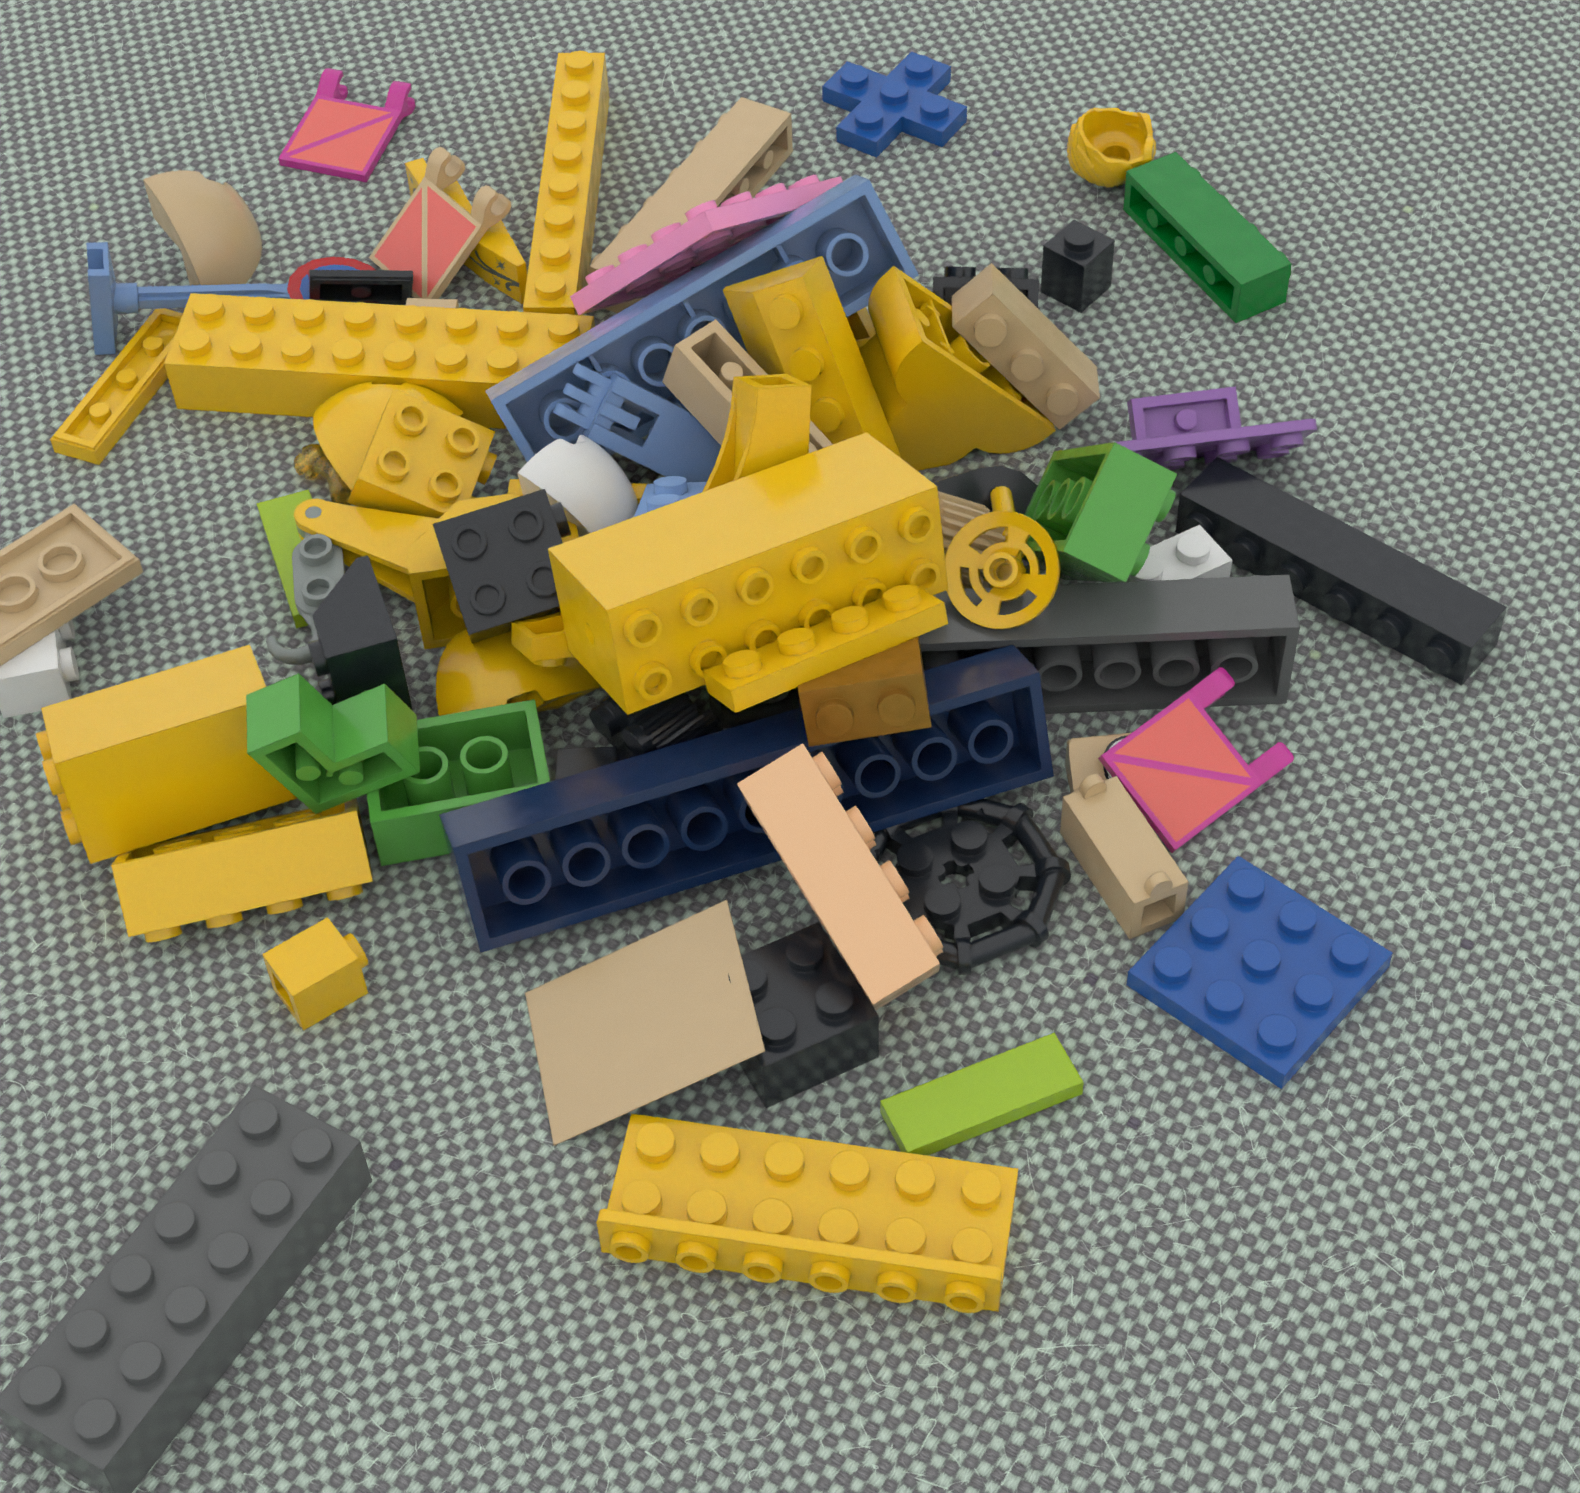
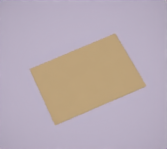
[525,900,765,1146]

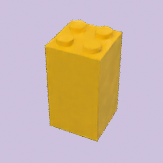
[36,644,297,864]

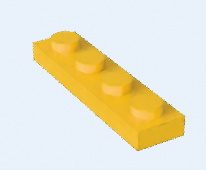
[703,585,948,713]

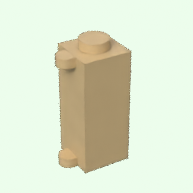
[1060,774,1189,940]

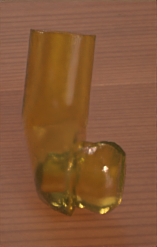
[294,444,352,505]

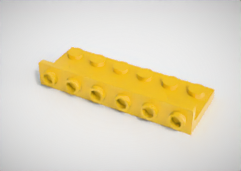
[596,1113,1018,1313]

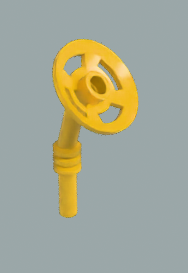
[945,486,1060,630]

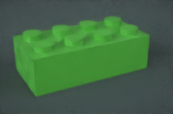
[1022,442,1177,582]

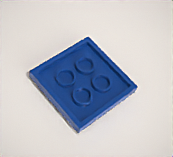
[1126,856,1393,1089]

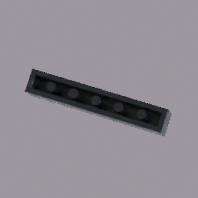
[1175,457,1507,686]

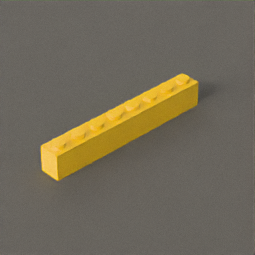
[523,51,610,315]

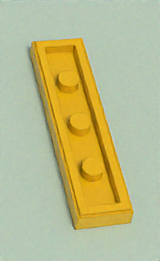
[50,308,183,465]

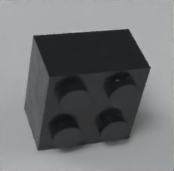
[728,922,879,1108]

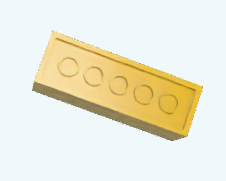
[548,432,948,715]

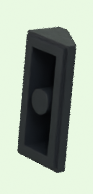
[308,270,413,305]

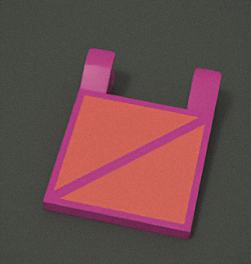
[278,68,416,182]
[1098,667,1294,853]

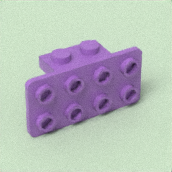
[1111,386,1317,470]

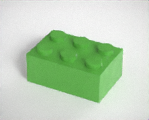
[367,699,550,866]

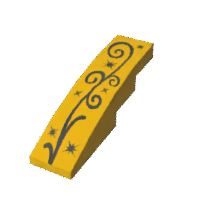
[405,158,527,304]

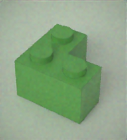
[246,673,420,814]

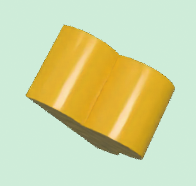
[860,266,1056,471]

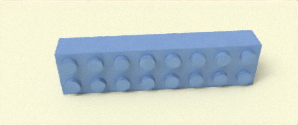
[486,174,919,462]

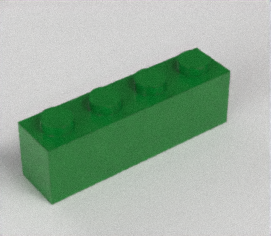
[1123,152,1292,323]

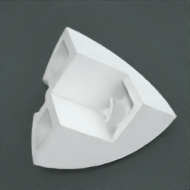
[518,435,639,537]

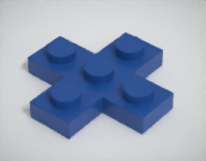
[822,52,967,158]

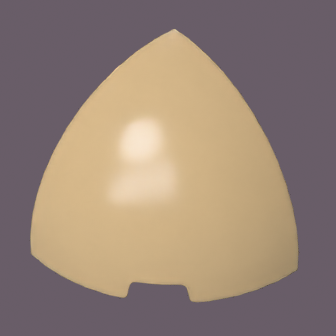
[143,170,262,285]

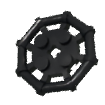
[870,798,1071,975]

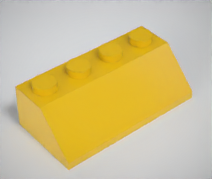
[722,256,901,458]
[111,798,373,942]

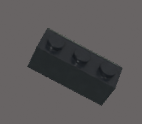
[307,555,413,711]

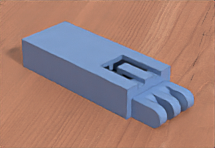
[553,363,721,482]

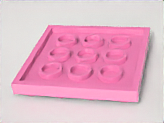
[570,175,843,315]

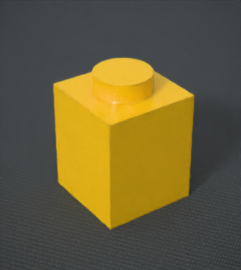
[262,917,369,1031]

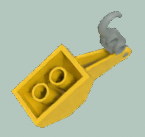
[266,493,578,665]

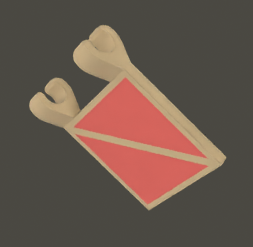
[369,147,511,299]

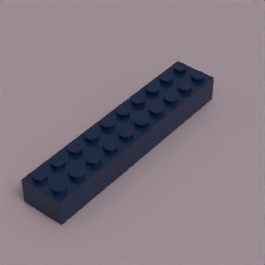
[439,644,1054,953]

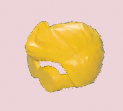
[1067,107,1156,188]

